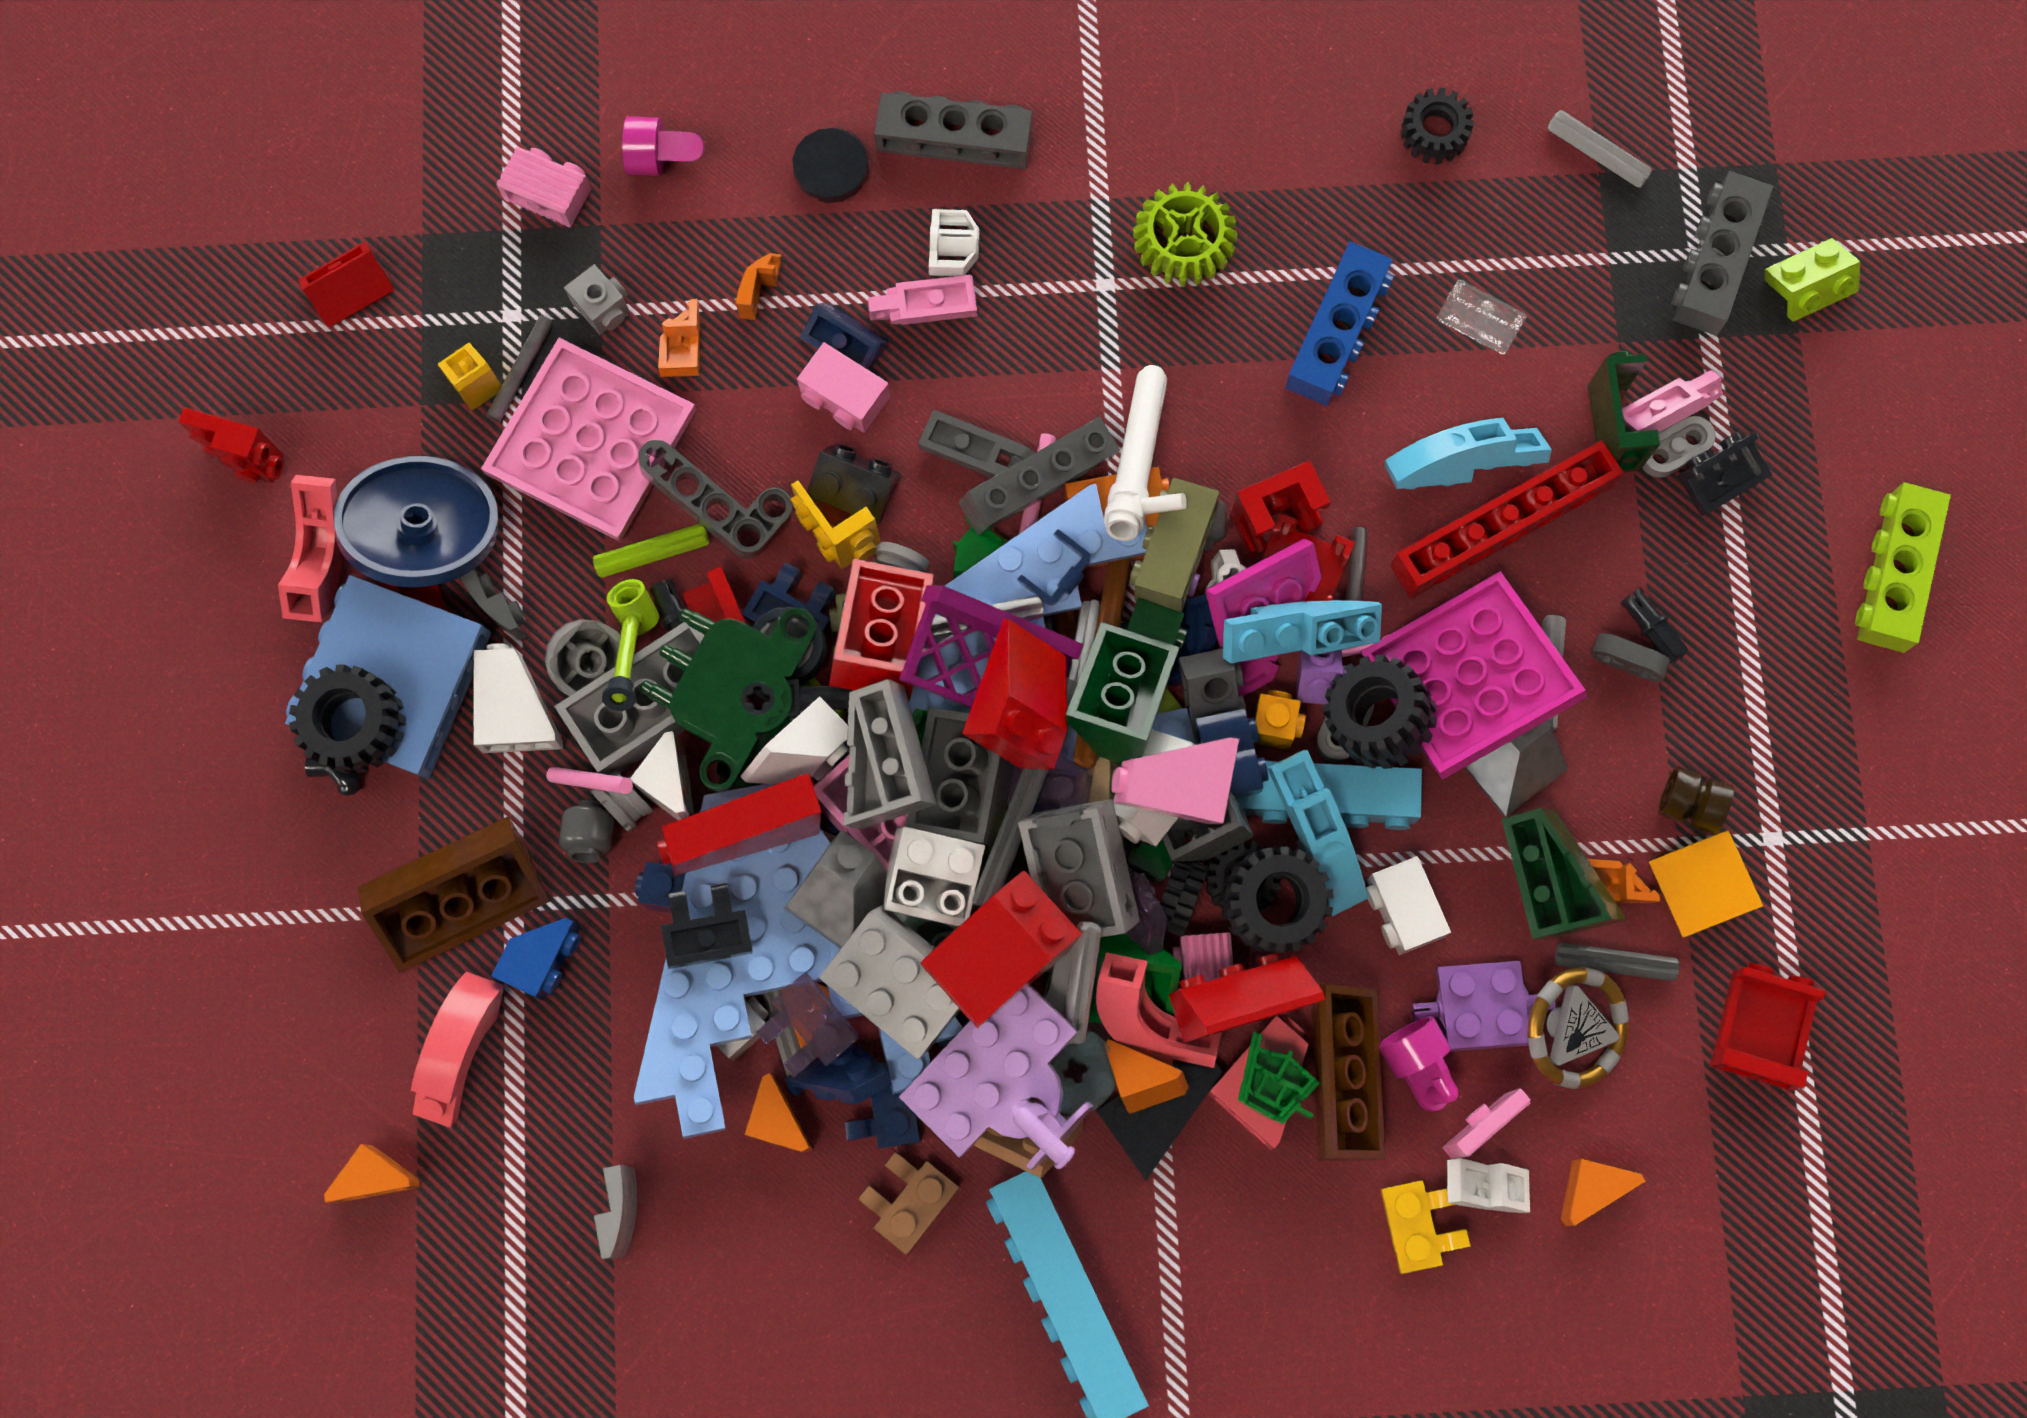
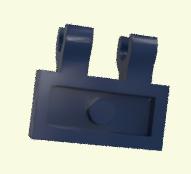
[742,562,837,634]
[845,1062,920,1149]

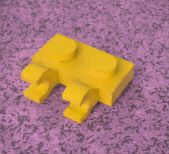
[1380,1180,1471,1274]

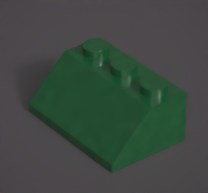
[1065,622,1179,764]

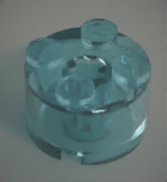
[1050,1031,1116,1116]

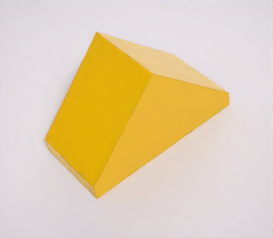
[438,343,501,411]

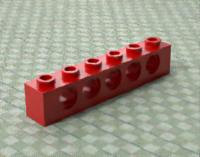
[1390,440,1624,599]

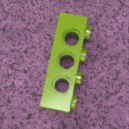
[1855,482,1951,653]

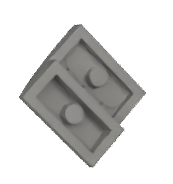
[594,1165,637,1259]

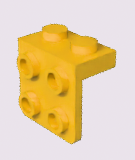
[790,480,881,570]

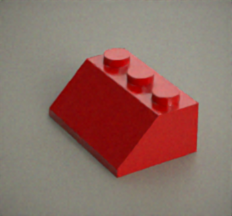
[1169,952,1326,1043]

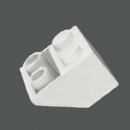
[884,826,985,927]

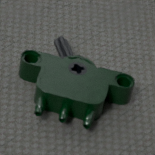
[639,607,853,792]

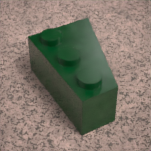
[1502,808,1627,940]

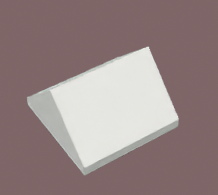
[630,731,695,820]

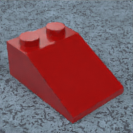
[829,559,934,701]
[962,619,1067,770]
[920,871,1082,1029]

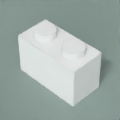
[1366,856,1451,956]

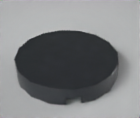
[792,127,869,203]

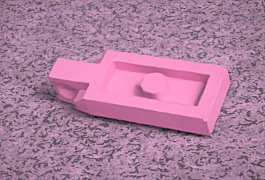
[868,275,977,325]
[1622,370,1723,433]

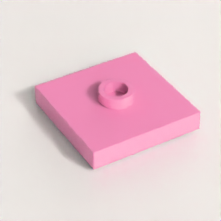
[1442,1088,1531,1159]

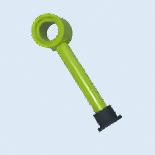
[602,579,660,711]

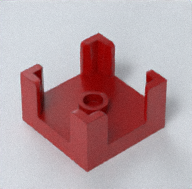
[1230,460,1331,558]
[1261,513,1355,602]

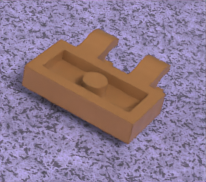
[858,1152,959,1255]

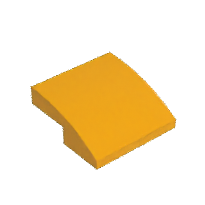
[1649,830,1763,938]

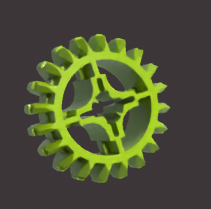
[1133,182,1237,287]

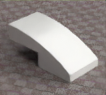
[1447,1158,1530,1213]

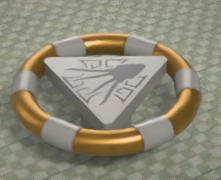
[1527,967,1629,1089]

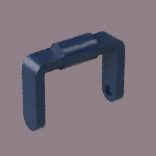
[1017,529,1090,606]

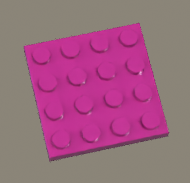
[1360,571,1587,780]

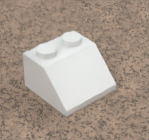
[740,697,849,785]

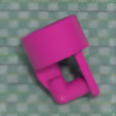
[622,116,705,176]
[1379,1016,1459,1112]

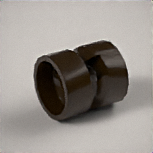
[1658,766,1734,835]

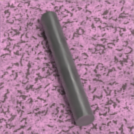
[486,315,554,423]
[1346,527,1368,601]

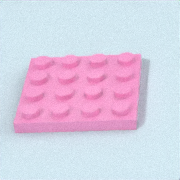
[481,338,697,542]

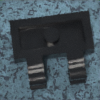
[661,883,753,969]

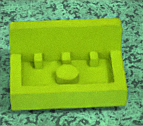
[1765,238,1860,321]

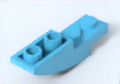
[1384,418,1552,489]
[1223,600,1382,663]
[1267,750,1368,916]

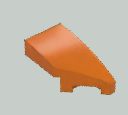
[735,253,782,320]
[658,299,700,377]
[1588,859,1660,903]

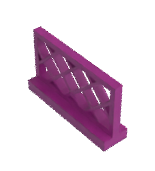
[899,585,1084,708]

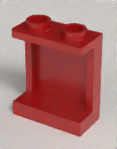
[1710,963,1826,1091]

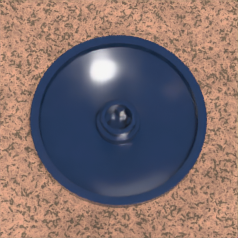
[334,456,498,587]

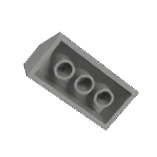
[554,622,704,775]

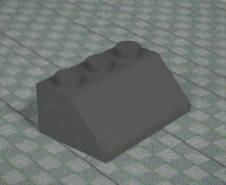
[906,707,1014,848]

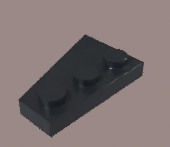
[1097,1060,1222,1181]

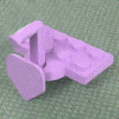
[899,985,1093,1171]

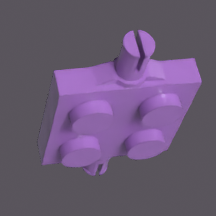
[1411,961,1555,1052]

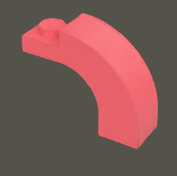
[278,475,344,623]
[1096,953,1222,1068]
[411,972,504,1128]

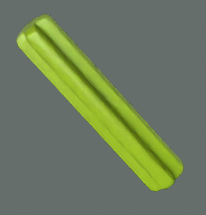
[593,523,709,578]

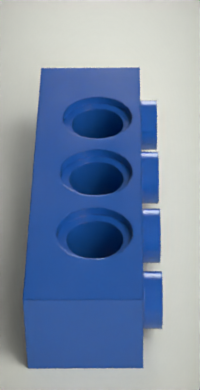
[1285,241,1394,407]

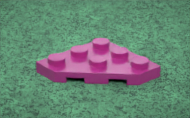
[1205,538,1321,696]

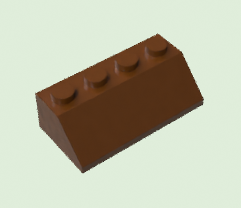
[358,816,550,973]
[1311,984,1385,1161]

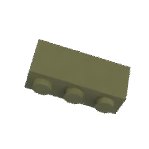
[1129,477,1220,612]

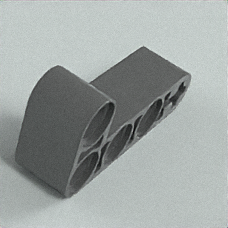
[638,440,792,559]

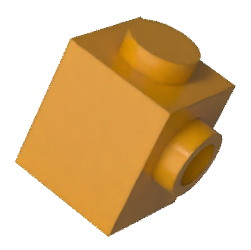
[1253,690,1306,750]

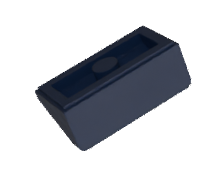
[799,303,889,371]

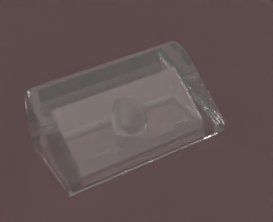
[1438,280,1527,354]

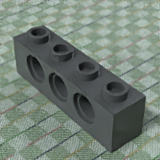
[874,91,1032,169]
[1671,171,1773,336]
[958,416,1120,536]

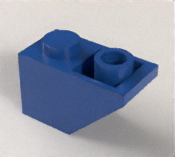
[491,918,581,1001]

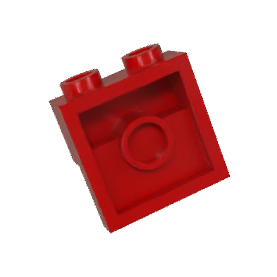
[178,407,284,484]

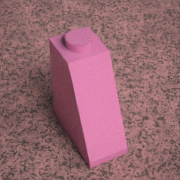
[1111,738,1239,824]

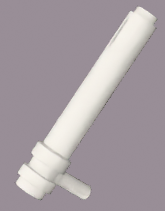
[1104,365,1187,541]

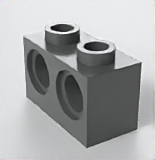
[1178,649,1247,745]

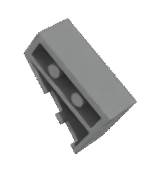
[843,679,937,829]

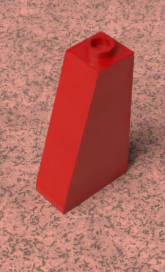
[657,773,821,876]

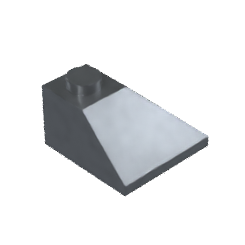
[1464,721,1568,818]
[784,830,887,949]

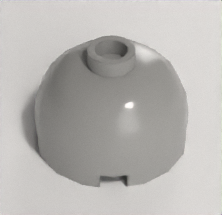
[545,619,620,696]

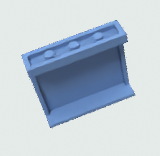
[285,575,491,780]

